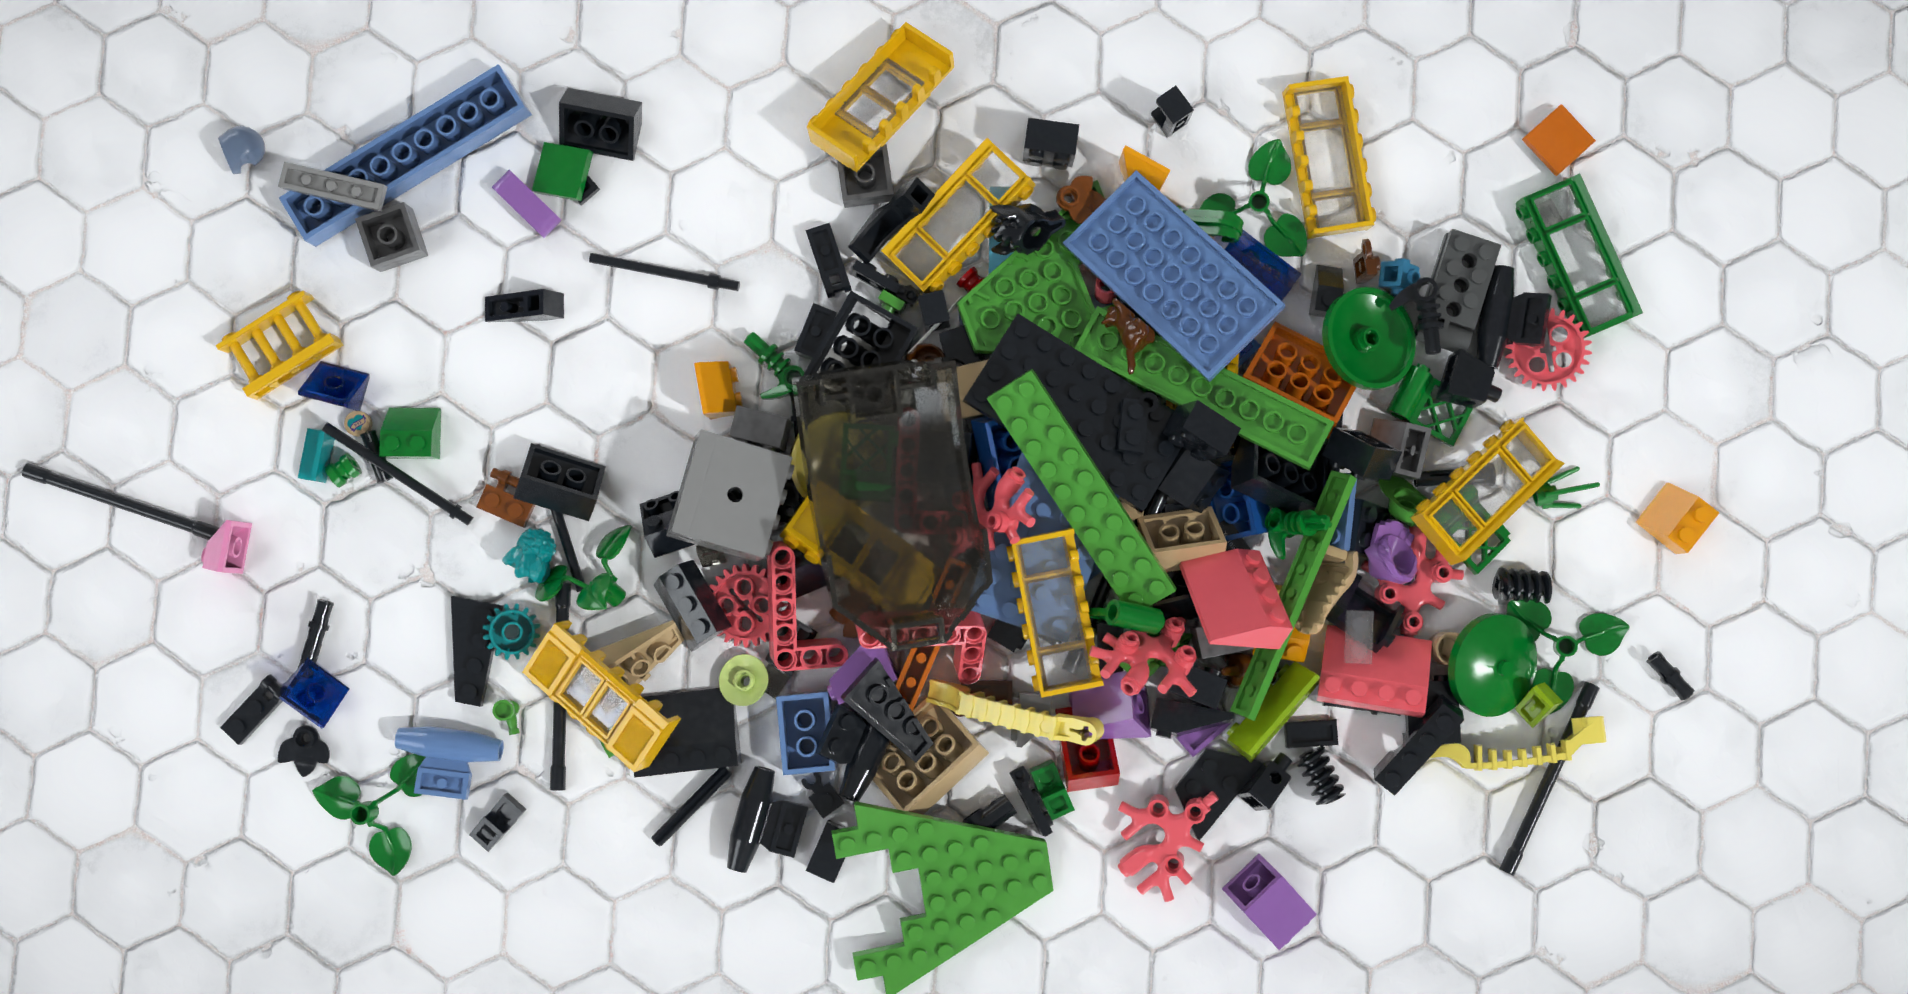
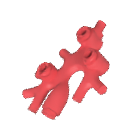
[949,462,1035,560]
[1360,526,1464,638]
[1089,617,1197,697]
[1117,791,1219,902]

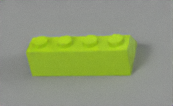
[1226,661,1320,763]

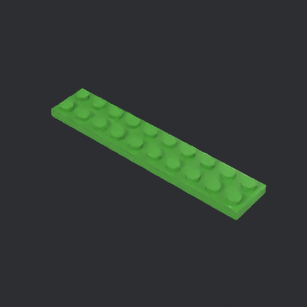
[1075,306,1334,470]
[987,369,1176,606]

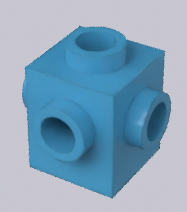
[1378,258,1420,297]

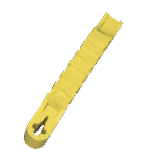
[926,679,1104,746]
[1430,716,1607,771]

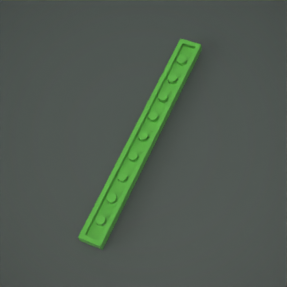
[1230,470,1357,721]

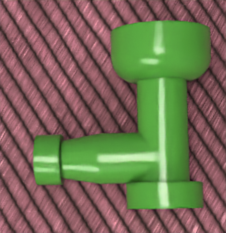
[492,700,520,735]

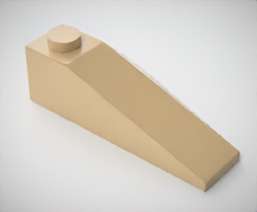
[578,620,684,714]

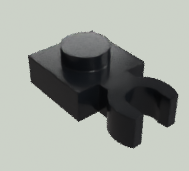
[801,772,845,819]

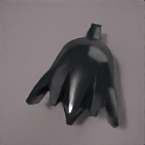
[990,203,1066,255]

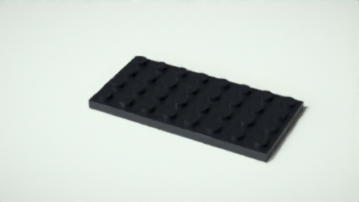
[962,313,1182,513]

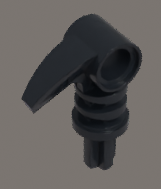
[1389,277,1444,355]

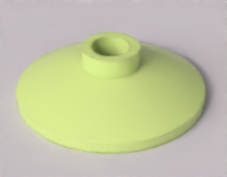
[719,654,769,706]

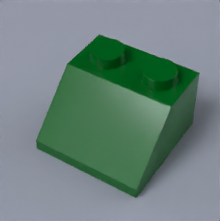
[379,408,441,459]

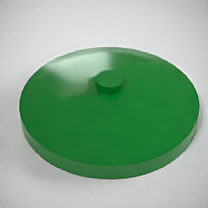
[1322,287,1416,390]
[1448,613,1537,717]

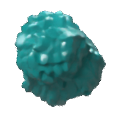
[502,528,557,584]

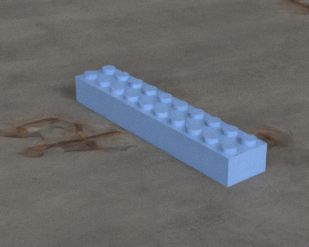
[279,64,532,247]

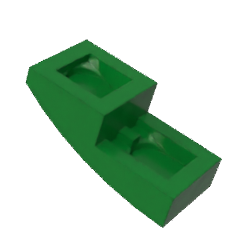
[1029,759,1075,820]

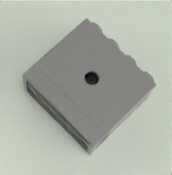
[666,429,794,562]

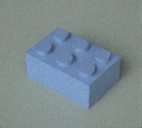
[776,691,837,775]

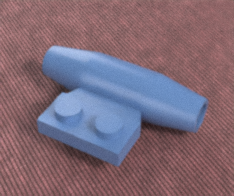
[395,726,504,800]

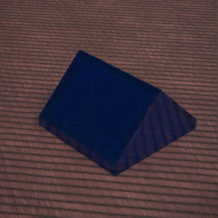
[298,361,370,411]
[279,658,350,729]

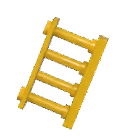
[215,290,343,400]

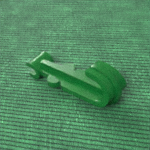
[1177,206,1244,243]

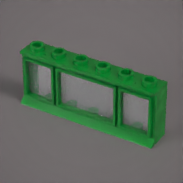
[1515,173,1643,339]

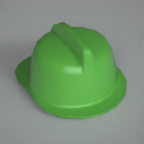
[1378,476,1427,527]

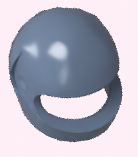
[218,126,265,175]

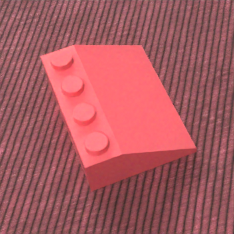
[1179,548,1293,649]
[1316,625,1432,718]

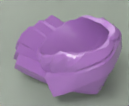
[1364,519,1417,584]

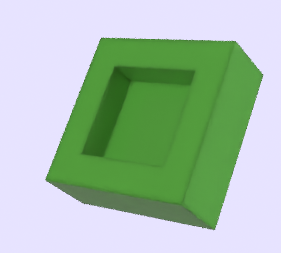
[878,289,906,315]

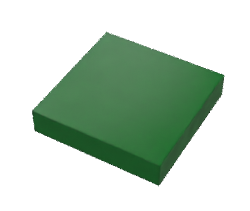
[532,142,593,201]

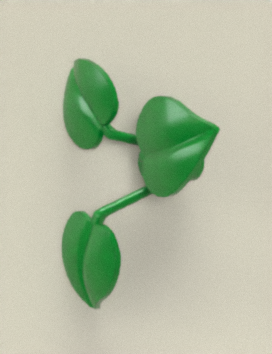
[1199,139,1307,257]
[535,525,633,610]
[1506,599,1630,714]
[312,754,426,876]

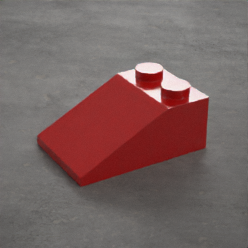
[1055,707,1120,792]

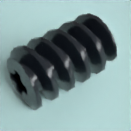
[1492,567,1552,604]
[1297,746,1346,805]

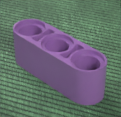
[492,169,562,238]

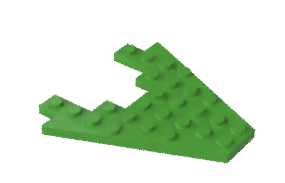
[956,180,1159,354]
[831,802,1054,994]

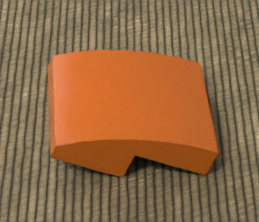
[1522,104,1596,176]

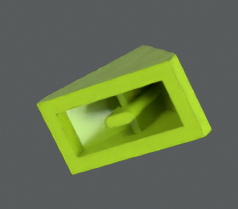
[1515,682,1563,728]

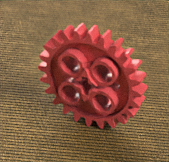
[1505,308,1592,391]
[709,564,788,648]

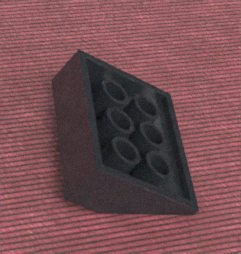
[800,291,919,419]
[1231,438,1328,513]
[634,688,742,778]

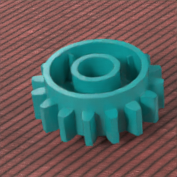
[483,603,541,660]

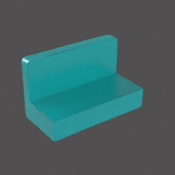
[298,428,335,483]

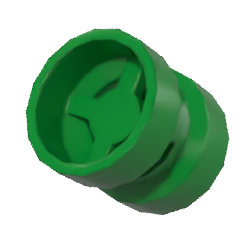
[324,452,362,488]

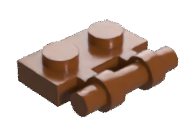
[476,468,535,528]

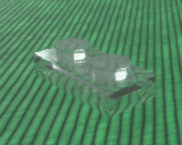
[1344,610,1374,664]

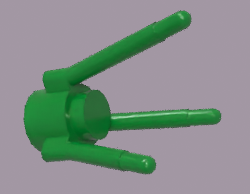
[1532,466,1600,509]

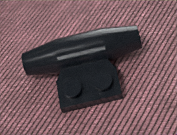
[1476,265,1552,370]
[815,704,890,802]
[727,766,808,873]

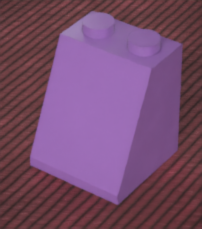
[827,645,899,704]
[1069,671,1151,739]
[1222,854,1317,950]

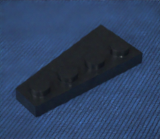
[451,596,504,707]
[840,657,934,763]

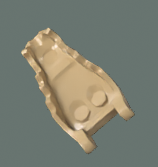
[1295,551,1359,634]

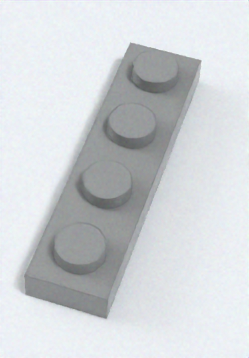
[278,162,388,212]

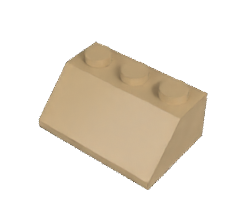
[1137,506,1227,572]

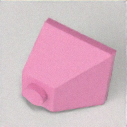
[201,520,252,574]

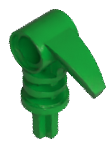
[744,332,806,400]
[1265,508,1332,560]

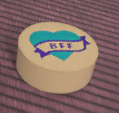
[344,411,373,437]

